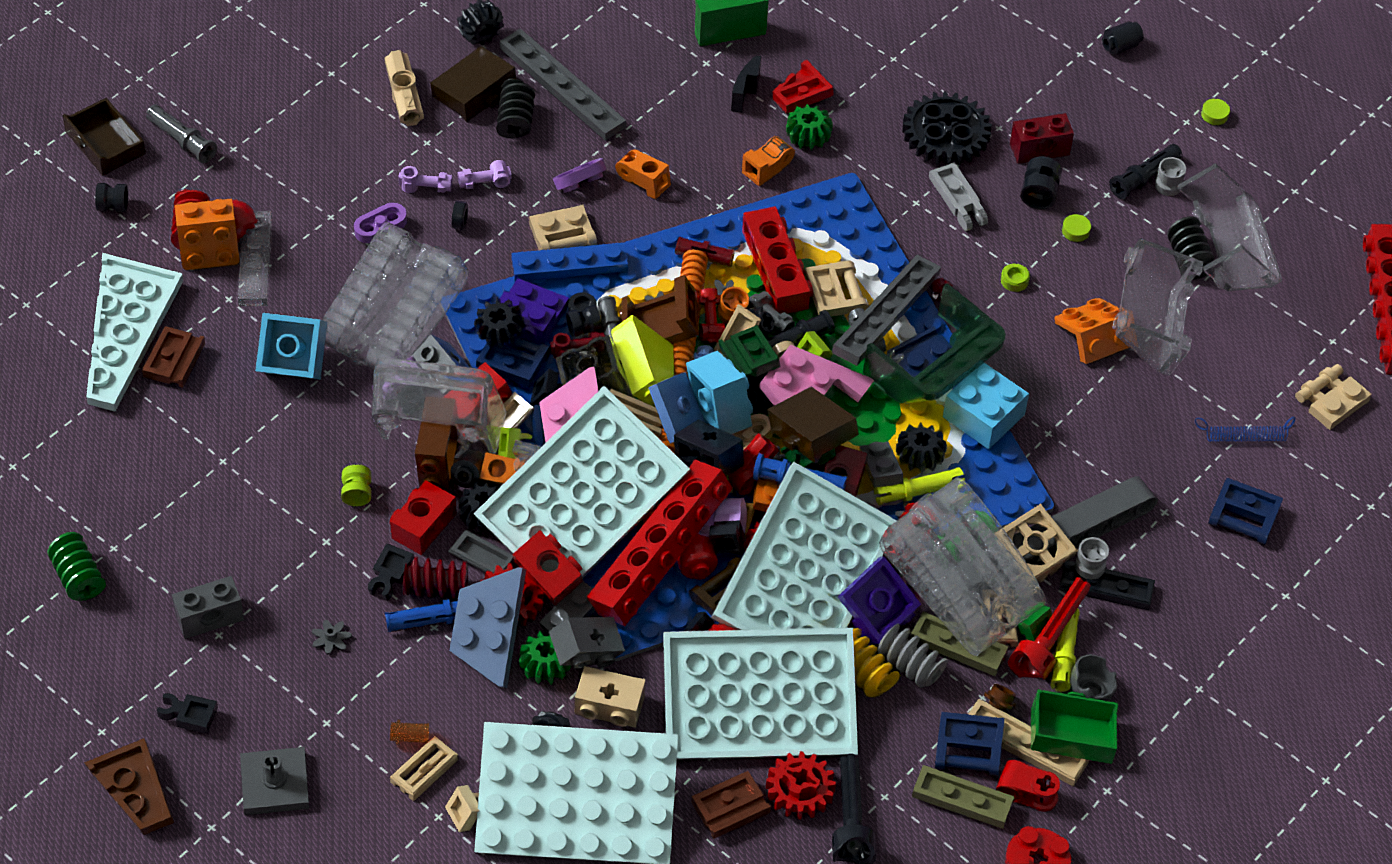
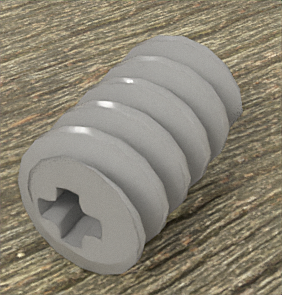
[878,623,948,687]

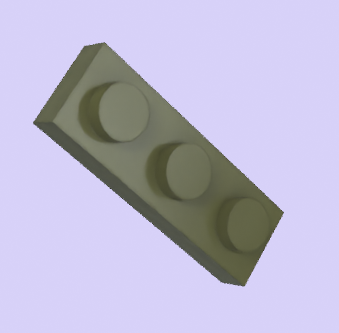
[910,611,1009,677]
[912,765,1014,829]

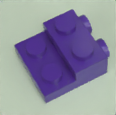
[499,278,569,344]
[837,557,921,645]

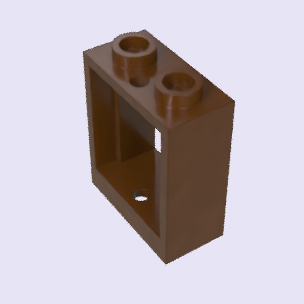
[415,396,460,492]

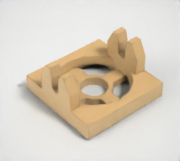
[992,504,1078,585]

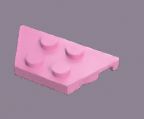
[539,366,599,442]

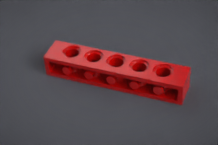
[1363,224,1392,375]
[587,460,733,626]

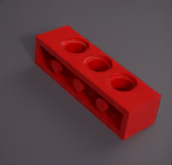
[742,206,813,314]

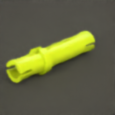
[874,467,965,506]
[1050,608,1080,692]

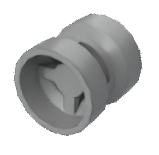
[1155,157,1186,196]
[1075,537,1109,579]

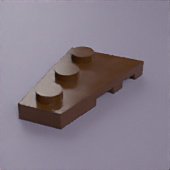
[84,738,174,835]

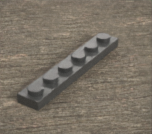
[500,28,626,141]
[832,255,941,366]

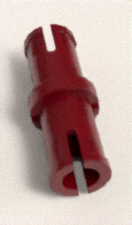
[675,237,735,267]

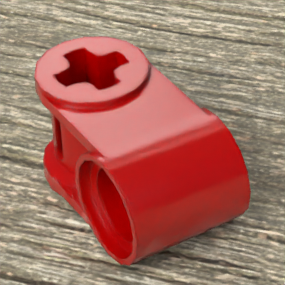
[996,760,1060,812]

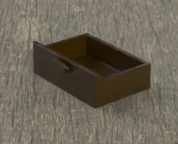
[430,46,517,122]
[62,98,146,176]
[767,386,859,464]

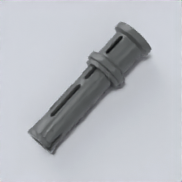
[146,104,217,163]

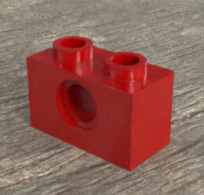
[390,480,456,555]
[512,530,583,606]

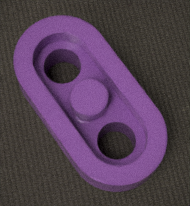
[553,158,607,193]
[354,203,407,243]

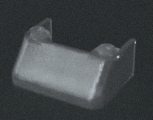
[1178,163,1282,291]
[372,357,507,454]

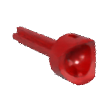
[1008,577,1091,680]

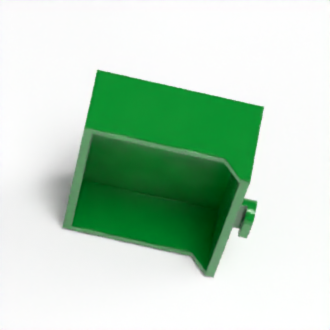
[695,0,769,46]
[1031,689,1118,764]

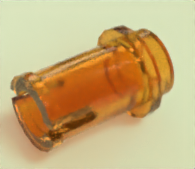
[390,719,429,745]

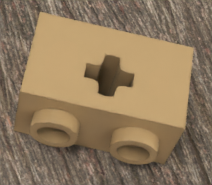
[575,666,645,728]

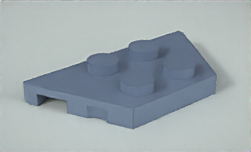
[449,567,526,688]

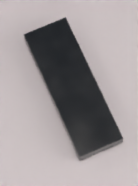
[1059,560,1155,611]

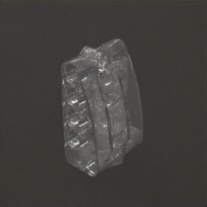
[322,222,469,377]
[879,477,1046,656]

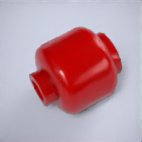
[677,534,718,580]

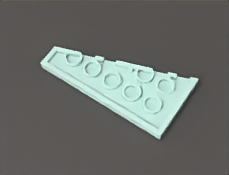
[86,253,184,411]

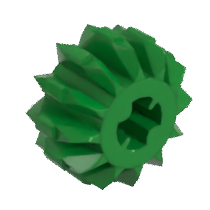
[786,104,833,151]
[519,631,571,685]

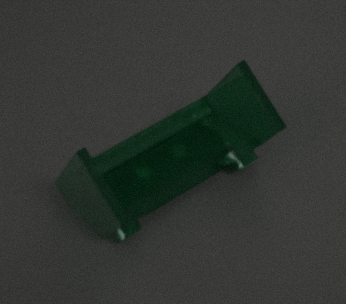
[863,283,1006,404]

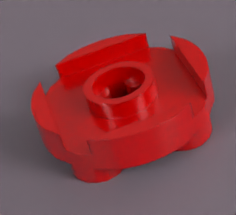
[1005,826,1071,864]

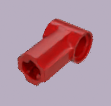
[728,433,779,495]

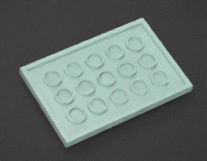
[474,386,690,579]
[711,462,899,630]
[663,628,858,760]
[474,722,678,864]

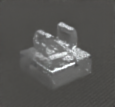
[512,440,541,471]

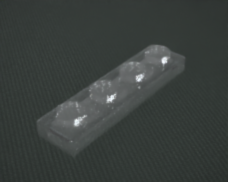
[238,211,272,306]

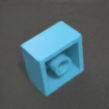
[255,313,328,380]
[686,351,753,434]
[943,362,1029,449]

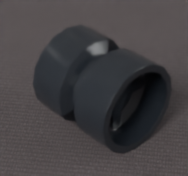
[1020,156,1062,209]

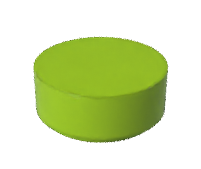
[1201,99,1230,125]
[1062,214,1091,242]
[1001,264,1030,292]

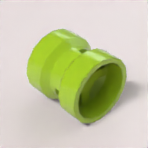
[341,465,372,506]

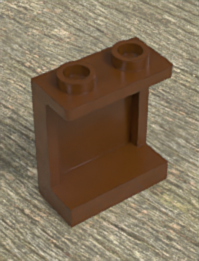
[619,275,699,344]

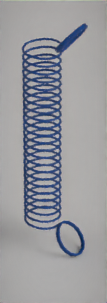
[1195,417,1296,442]

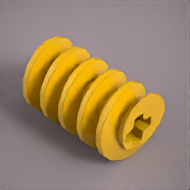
[853,628,900,697]

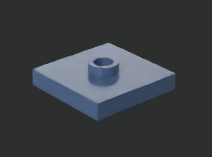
[648,372,705,443]

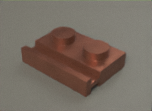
[142,326,205,388]
[691,771,771,839]

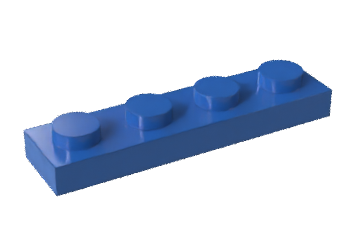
[511,242,628,281]

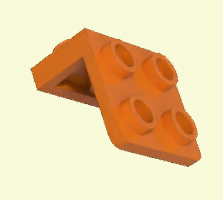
[174,199,239,270]
[1054,298,1136,364]

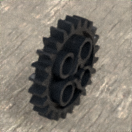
[902,91,992,165]

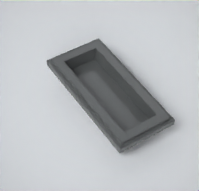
[449,530,514,573]

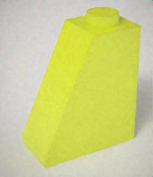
[611,315,674,407]

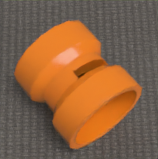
[717,286,749,324]

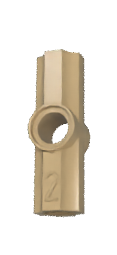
[385,50,424,126]

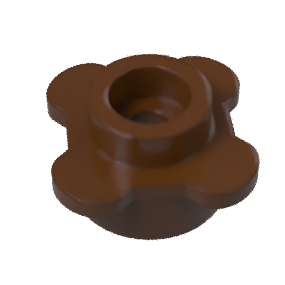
[984,684,1016,711]

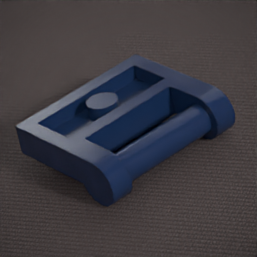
[476,337,551,387]
[1208,478,1283,545]
[935,712,1005,776]

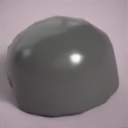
[1070,654,1117,701]

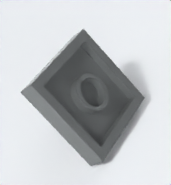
[240,747,309,815]

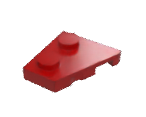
[773,60,834,114]

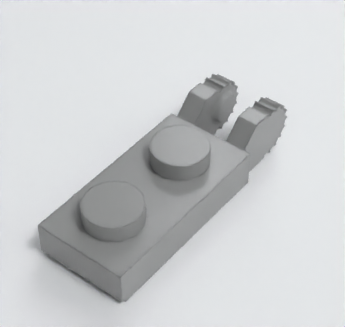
[929,163,988,231]

